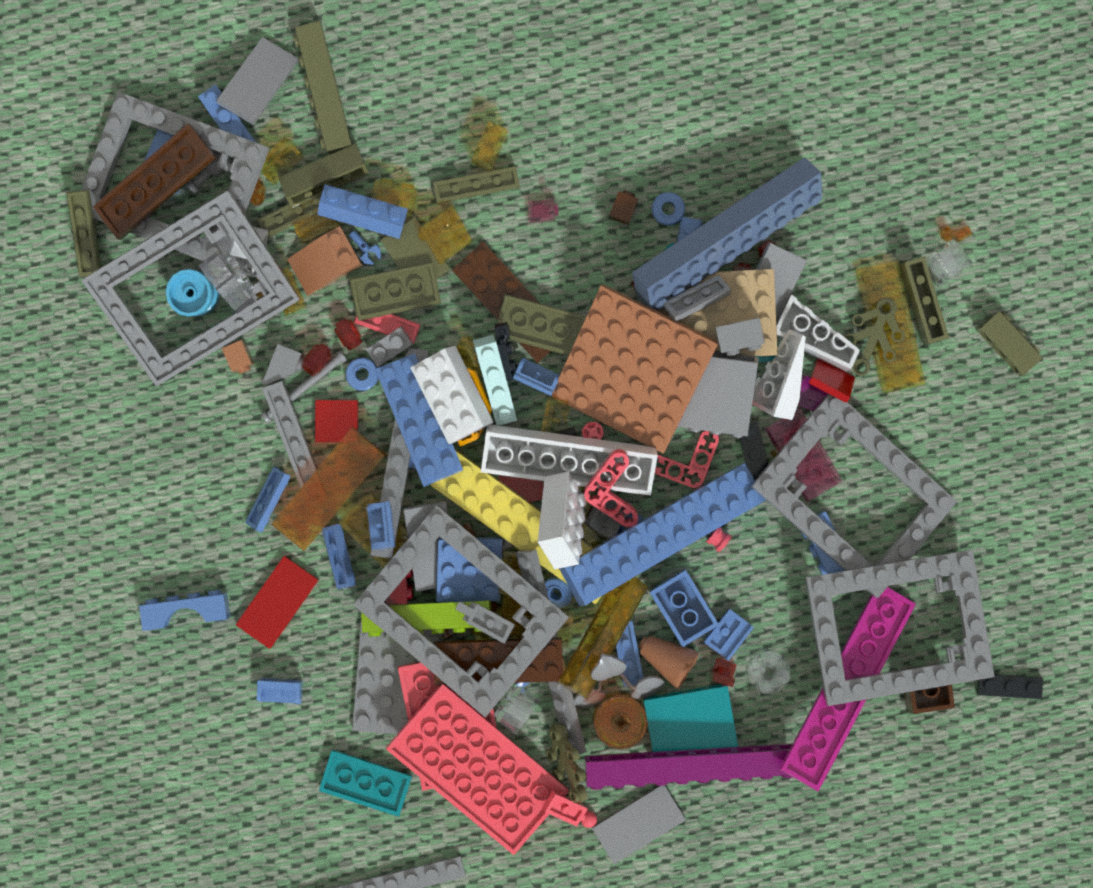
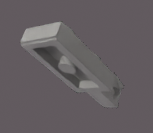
[456,602,515,644]

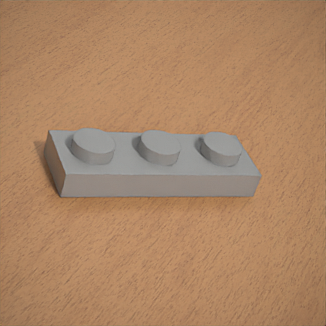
[664,275,731,322]

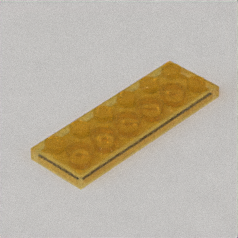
[856,261,926,394]

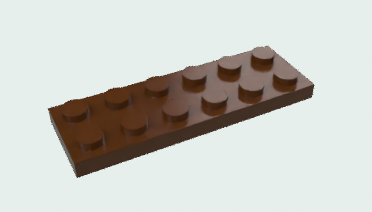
[93,123,216,240]
[452,242,551,363]
[433,637,564,686]

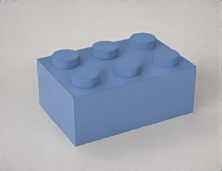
[648,569,719,647]

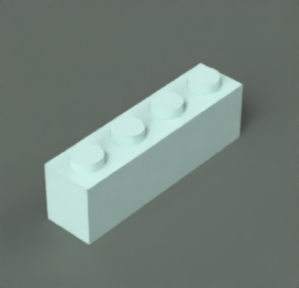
[473,335,517,426]

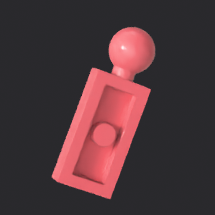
[542,790,597,828]

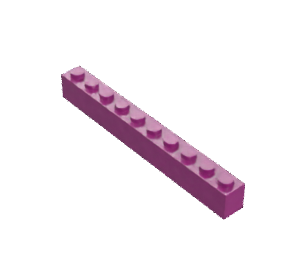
[584,744,792,790]

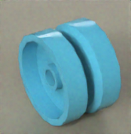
[166,269,220,317]

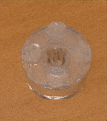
[926,239,973,288]
[745,648,791,694]
[493,685,540,735]

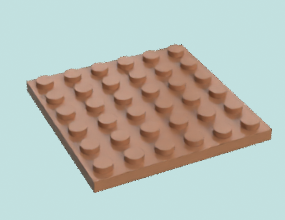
[551,284,719,454]

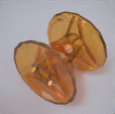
[593,691,648,750]

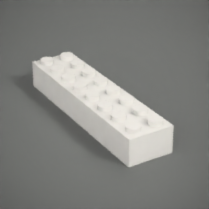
[481,424,658,496]

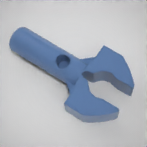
[349,230,381,265]

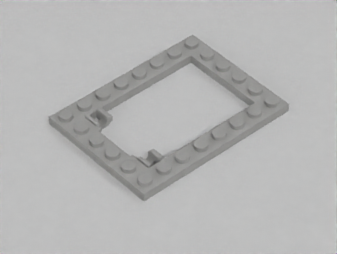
[81,92,270,269]
[81,190,300,386]
[750,394,957,598]
[353,505,569,717]
[805,550,994,706]

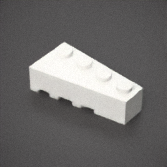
[776,294,860,372]

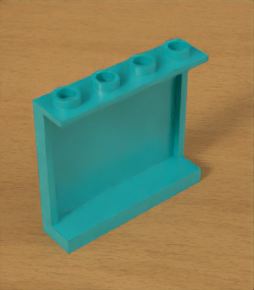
[643,683,738,752]

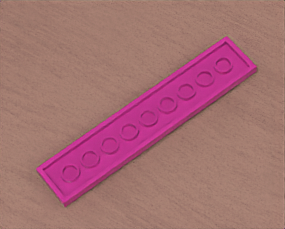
[780,587,916,791]

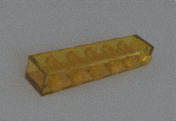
[558,577,648,699]

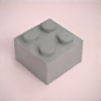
[716,317,766,356]

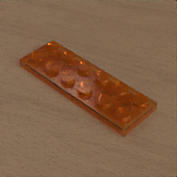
[271,427,385,551]

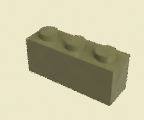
[976,311,1042,376]

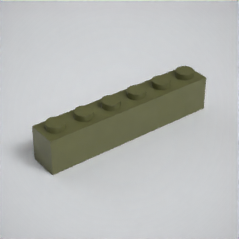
[293,21,352,154]

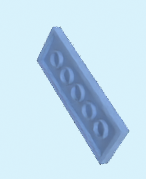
[375,353,463,487]

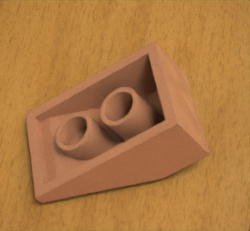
[287,226,363,296]

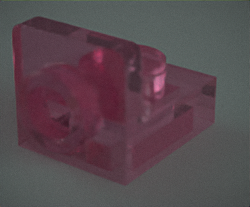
[528,198,559,223]

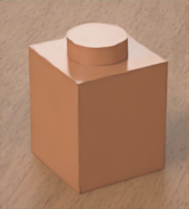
[222,340,254,374]

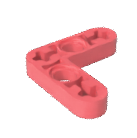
[655,431,719,488]
[584,449,638,527]

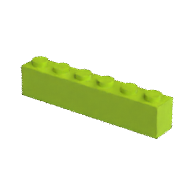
[361,601,492,637]

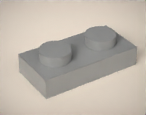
[366,326,413,367]

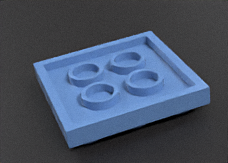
[435,537,502,602]

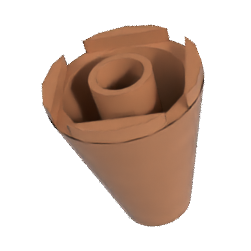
[638,635,699,689]

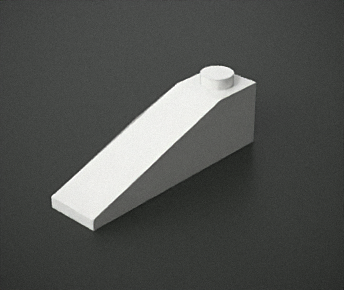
[752,329,806,420]

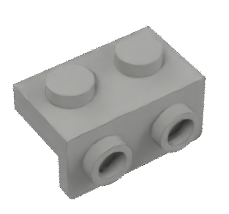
[584,490,632,539]

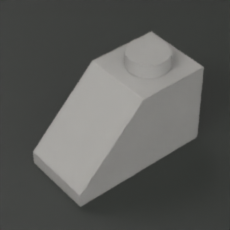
[262,344,305,386]

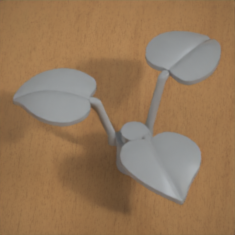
[574,650,666,708]

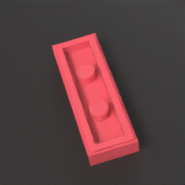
[354,314,421,345]

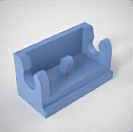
[513,358,560,396]
[367,501,396,550]
[257,678,303,704]

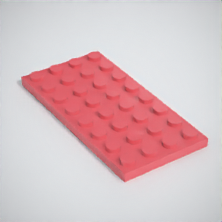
[386,683,569,855]

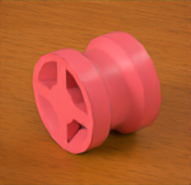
[582,422,603,439]
[705,527,732,552]

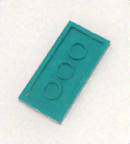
[319,749,413,817]

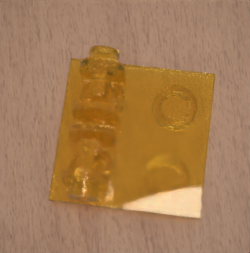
[418,205,472,265]

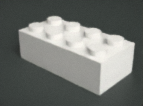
[410,346,494,444]
[538,471,586,569]

